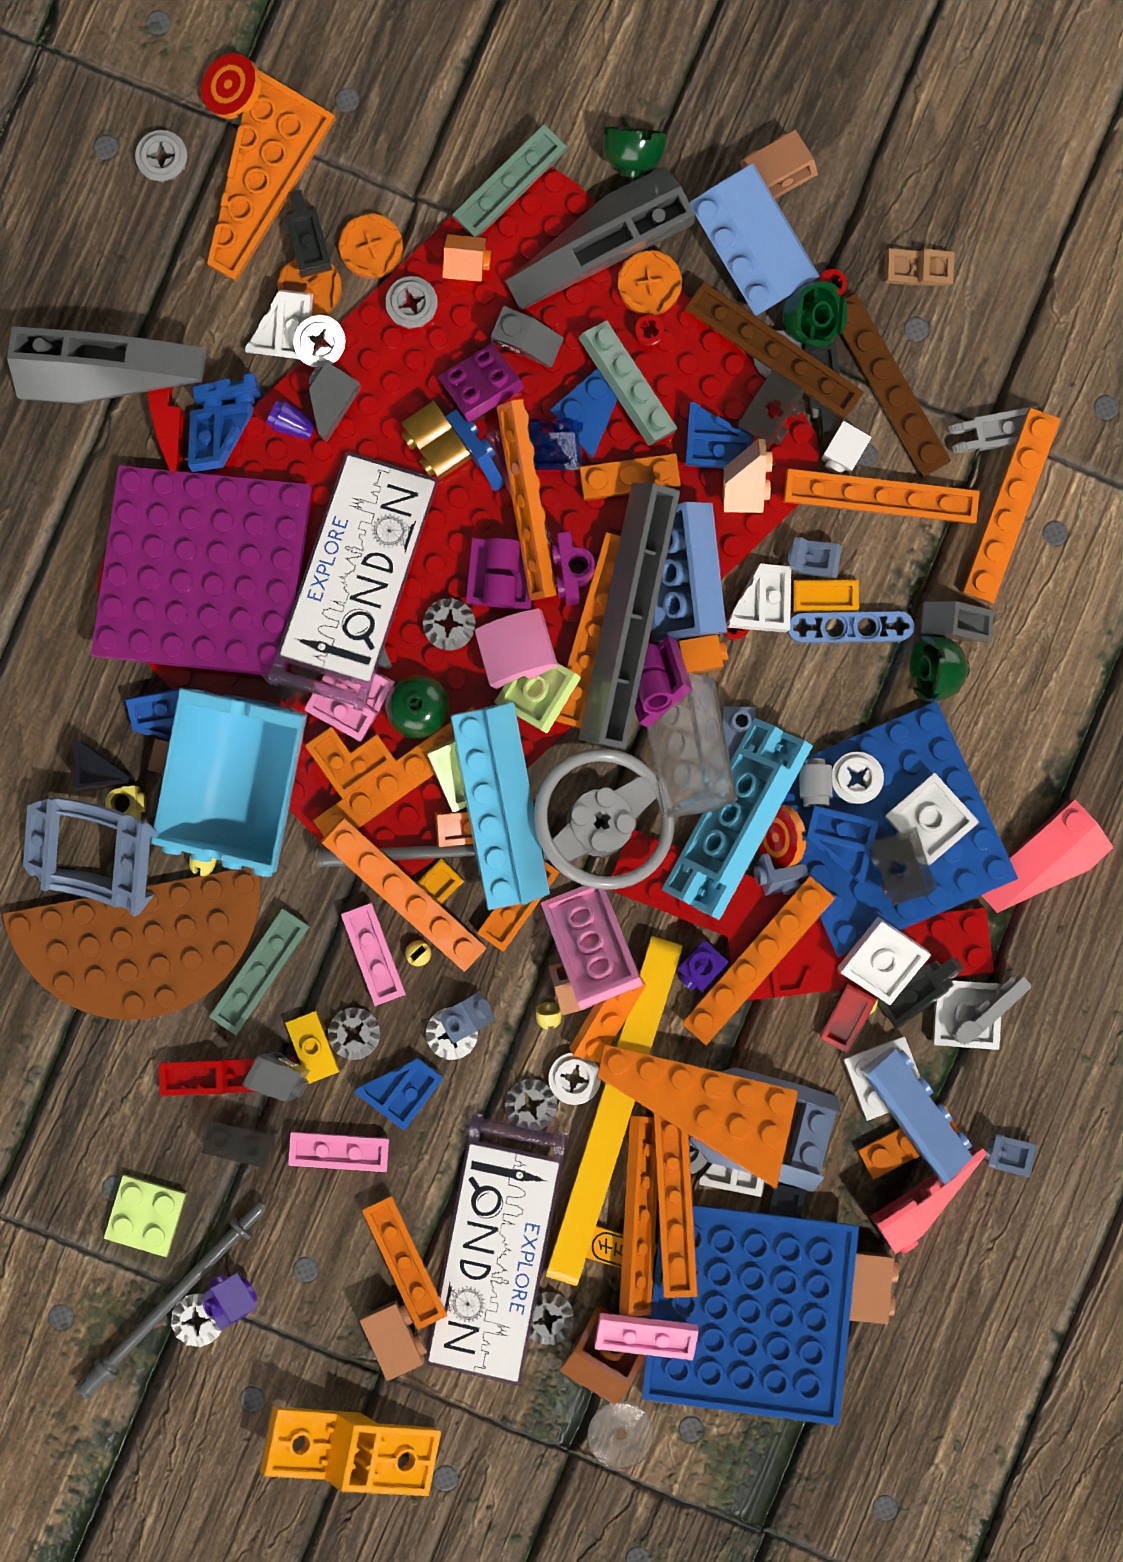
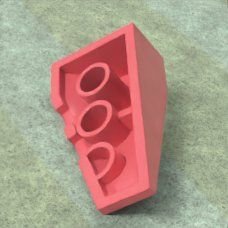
[981,799,1114,913]
[870,1145,987,1254]

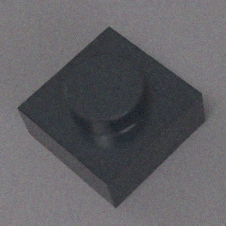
[767,1183,807,1218]

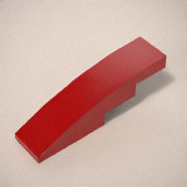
[148,387,185,472]
[159,1056,296,1096]

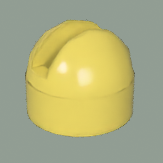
[189,853,217,876]
[405,940,432,966]
[536,1002,562,1030]

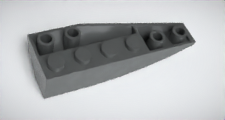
[506,166,695,311]
[7,326,207,404]

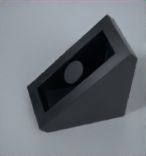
[73,740,135,791]

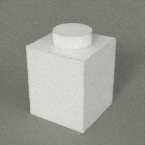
[821,421,871,476]

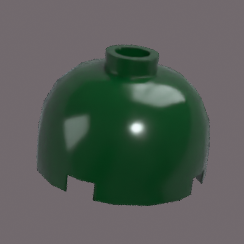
[602,126,667,177]
[782,281,848,347]
[909,636,970,701]
[385,674,451,740]

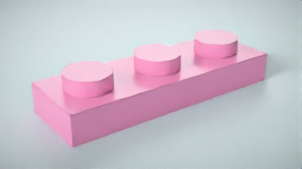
[341,903,406,1006]
[288,1132,389,1172]
[594,1313,699,1360]

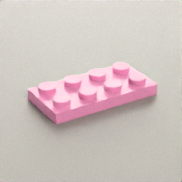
[541,886,642,1010]

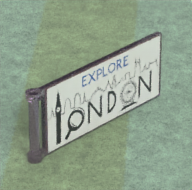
[268,452,438,712]
[426,1114,569,1386]

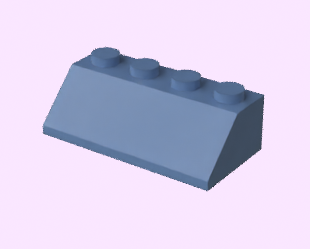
[689,163,820,316]
[651,502,727,642]
[860,1047,973,1184]

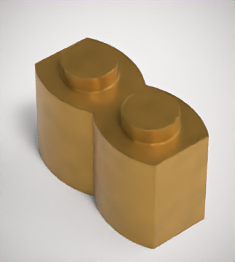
[401,401,472,480]

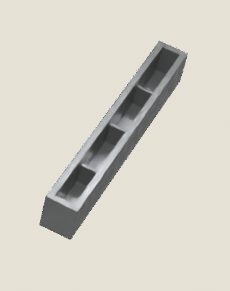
[578,483,680,749]

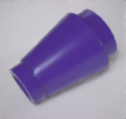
[266,400,316,440]

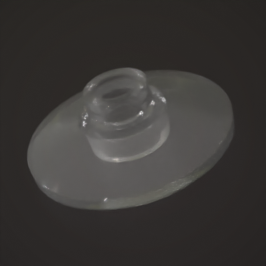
[588,1402,654,1469]

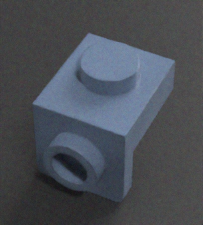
[788,537,842,578]
[754,853,809,896]
[438,991,496,1043]
[985,1134,1037,1178]

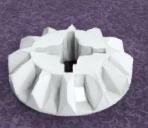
[293,314,345,367]
[832,752,884,804]
[426,1007,478,1060]
[549,1053,601,1105]
[171,1294,221,1347]

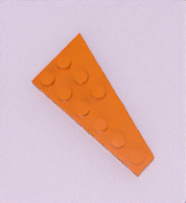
[207,69,336,282]
[597,1045,798,1189]

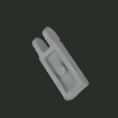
[948,406,1038,454]
[952,975,1031,1045]

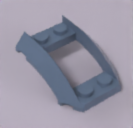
[23,797,159,916]
[689,1067,841,1192]

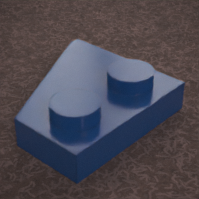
[550,368,618,459]
[193,373,262,409]
[188,401,253,472]
[685,402,753,469]
[445,410,505,491]
[126,686,191,741]
[806,806,879,884]
[354,1058,444,1130]

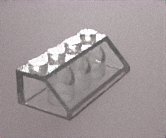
[647,673,737,818]

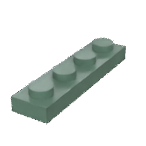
[452,124,567,237]
[578,321,678,446]
[209,908,311,1035]

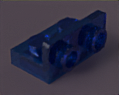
[527,418,583,470]

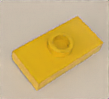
[285,1011,340,1084]

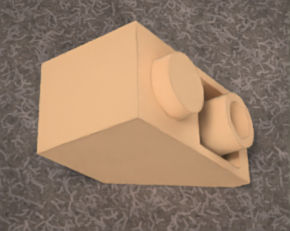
[723,439,772,513]

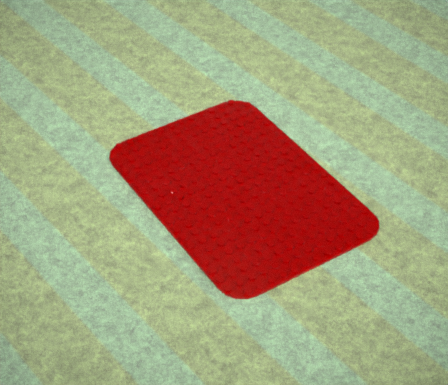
[97,168,820,877]

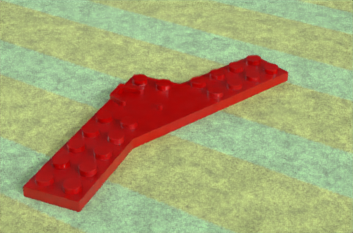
[607,830,994,1001]

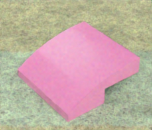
[475,609,558,689]
[304,670,395,742]

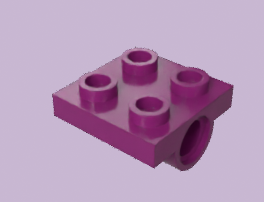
[438,343,524,423]
[552,532,595,606]
[466,538,532,610]
[635,636,693,727]

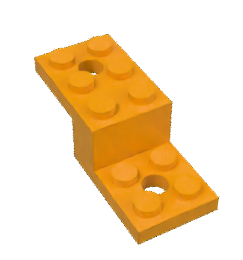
[260,1406,441,1496]

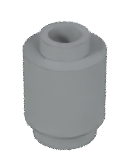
[799,758,833,807]

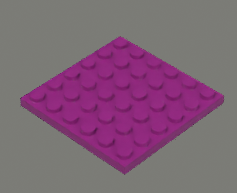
[91,466,312,677]

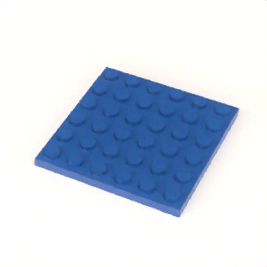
[781,701,1019,958]
[642,1205,859,1425]

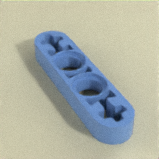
[787,611,914,644]

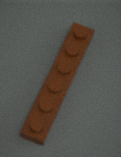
[685,282,864,421]
[841,293,951,479]

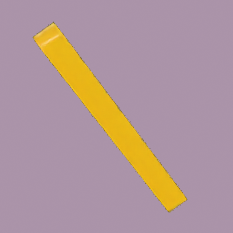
[545,936,683,1286]

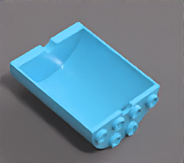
[151,689,307,877]

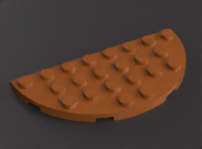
[2,867,262,1020]

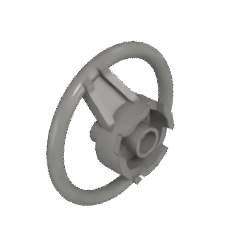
[534,749,675,889]

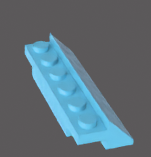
[450,702,550,910]
[662,718,813,920]

